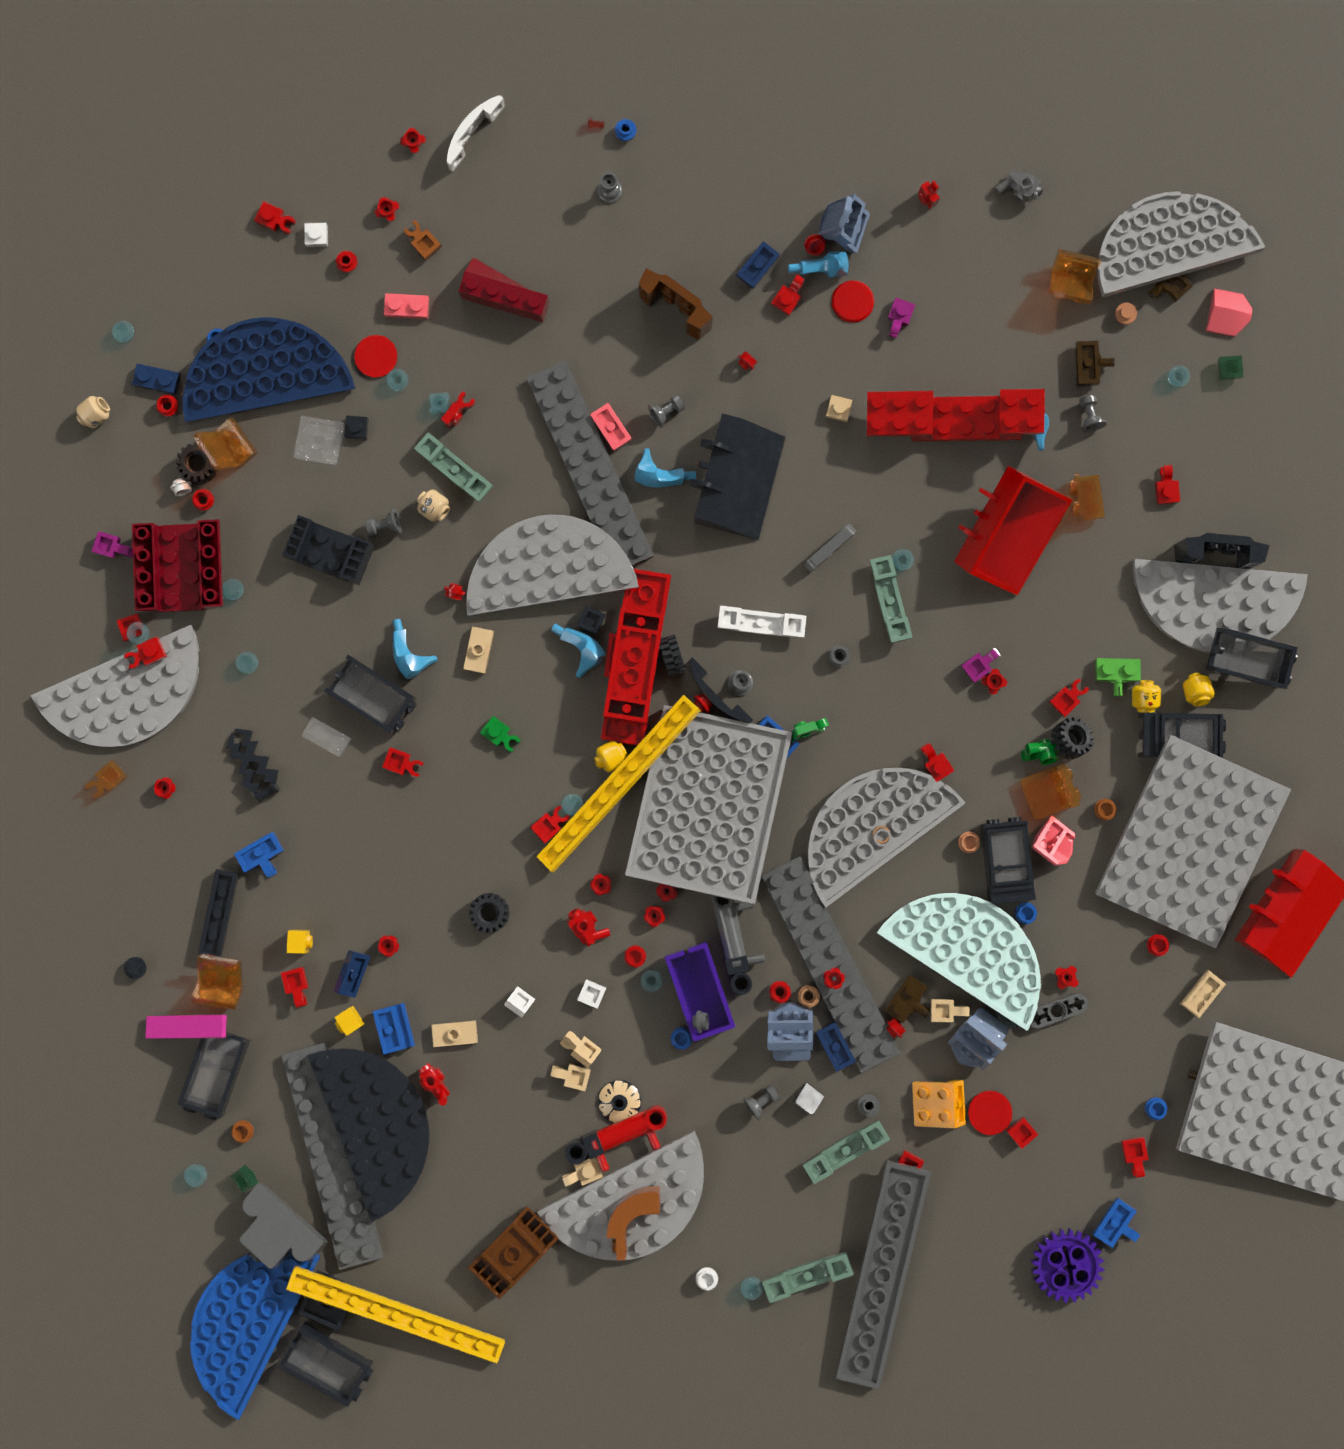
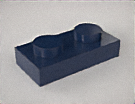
[736,241,780,290]
[132,363,181,395]
[334,950,371,998]
[816,1021,856,1072]

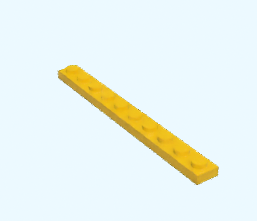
[537,695,701,872]
[286,1266,505,1363]

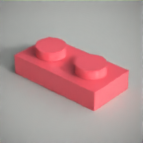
[384,293,429,319]
[590,403,632,452]

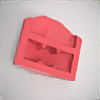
[1206,289,1252,337]
[1032,816,1075,866]

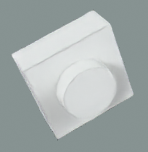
[305,223,328,247]
[578,979,606,1009]
[504,986,535,1018]

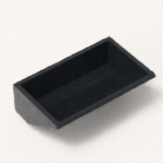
[690,413,786,540]

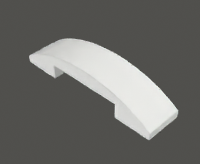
[447,95,505,172]
[717,606,806,638]

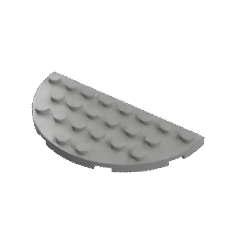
[1097,191,1265,298]
[466,515,639,616]
[1133,559,1308,653]
[31,625,199,747]
[808,768,965,908]
[537,1130,704,1260]

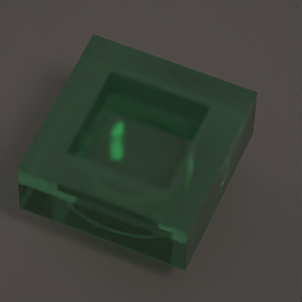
[1218,355,1244,380]
[230,1164,258,1194]

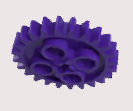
[1031,1228,1105,1303]

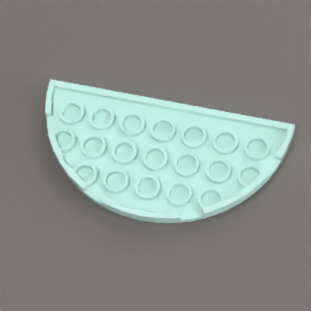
[877,893,1041,1031]

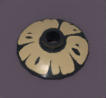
[598,1080,641,1123]

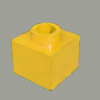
[287,930,313,954]
[334,1006,365,1036]

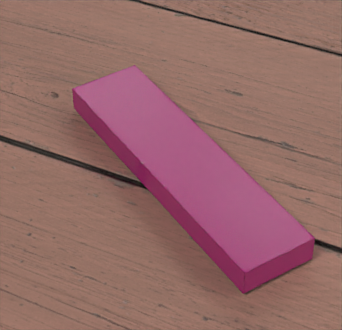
[146,1015,227,1039]

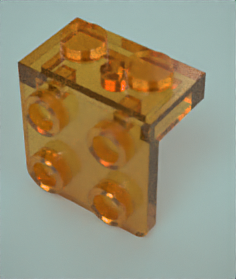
[1049,249,1101,304]
[194,418,258,470]
[1069,472,1105,522]
[1020,764,1081,819]
[191,954,243,1010]

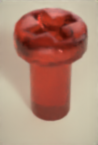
[588,118,604,129]

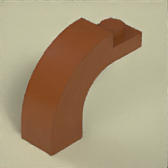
[607,1186,661,1260]

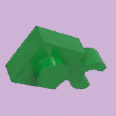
[480,716,521,752]
[791,718,829,742]

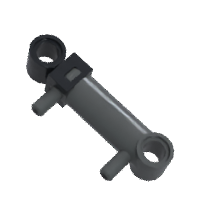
[712,895,765,995]

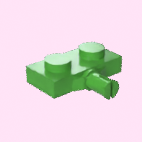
[1095,658,1141,697]

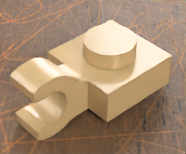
[931,999,969,1022]
[560,1031,602,1068]
[551,1063,591,1091]
[562,1157,603,1186]

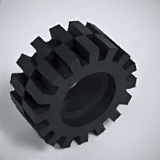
[176,442,219,484]
[660,634,686,677]
[1051,717,1094,760]
[469,893,510,933]

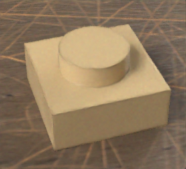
[826,395,852,422]

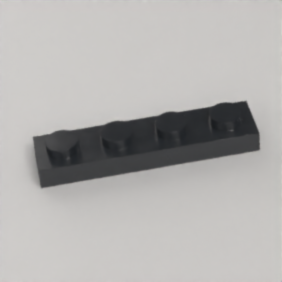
[197,869,239,960]

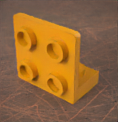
[912,1080,966,1128]

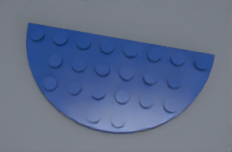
[190,1251,321,1420]

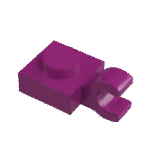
[887,297,916,338]
[92,531,133,559]
[961,648,1000,683]

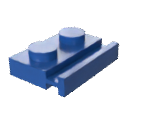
[373,1002,415,1055]

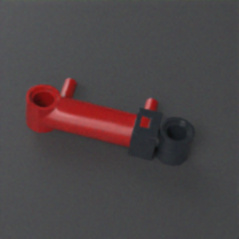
[565,1105,667,1172]

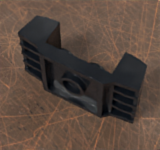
[282,515,375,586]
[1174,533,1270,569]

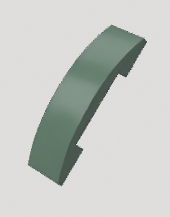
[414,433,494,503]
[870,555,913,643]
[803,1120,890,1184]
[762,1253,854,1303]

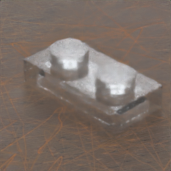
[302,717,352,757]

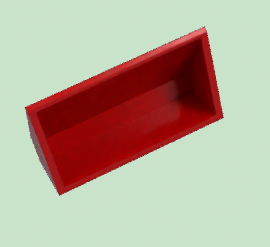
[954,466,1073,595]
[1234,849,1344,978]

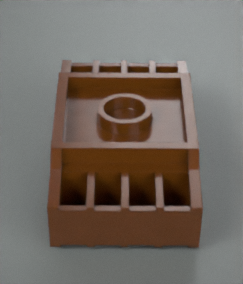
[638,268,713,340]
[468,1205,559,1299]

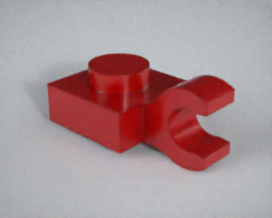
[918,180,940,210]
[771,275,804,316]
[441,391,475,429]
[1155,465,1180,504]
[921,743,955,782]
[281,967,309,1008]
[1121,1137,1149,1178]

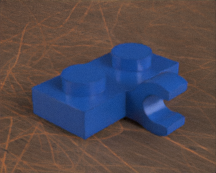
[234,832,284,878]
[1092,1197,1140,1248]

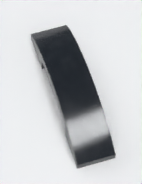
[689,657,753,723]

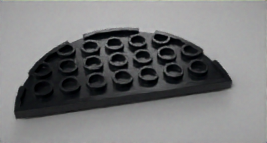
[307,1048,429,1222]

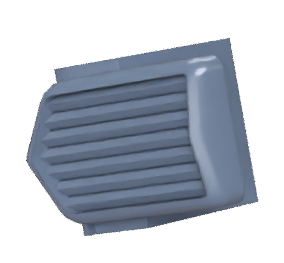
[818,194,870,253]
[767,1002,813,1061]
[947,1008,1009,1071]

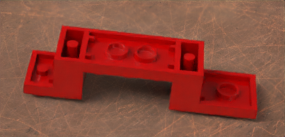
[867,389,1045,442]
[601,569,671,745]

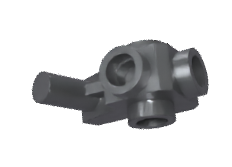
[995,169,1043,203]

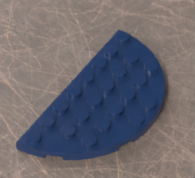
[183,317,356,422]

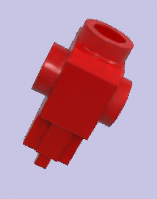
[567,908,611,947]
[418,1063,450,1106]

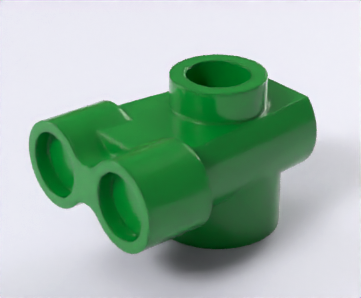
[1021,739,1060,765]

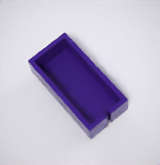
[665,941,735,1042]

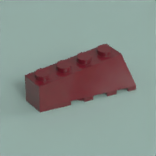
[458,257,549,322]

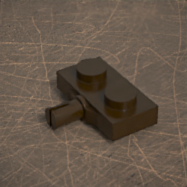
[1148,275,1194,302]
[1075,341,1115,386]
[885,974,931,1023]

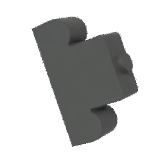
[240,1183,328,1269]

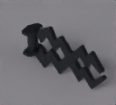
[226,728,280,802]

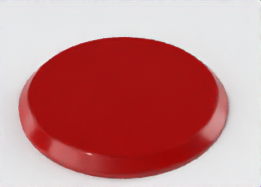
[831,280,874,323]
[354,335,398,377]
[968,1090,1012,1135]

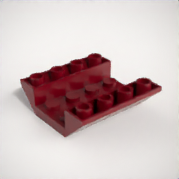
[132,519,223,613]

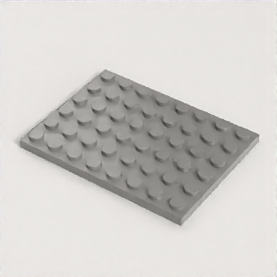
[625,705,792,905]
[1095,735,1291,948]
[1176,1021,1344,1201]

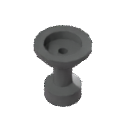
[597,172,623,204]
[648,394,685,428]
[1079,395,1107,432]
[366,508,402,537]
[727,670,753,696]
[743,1084,781,1121]

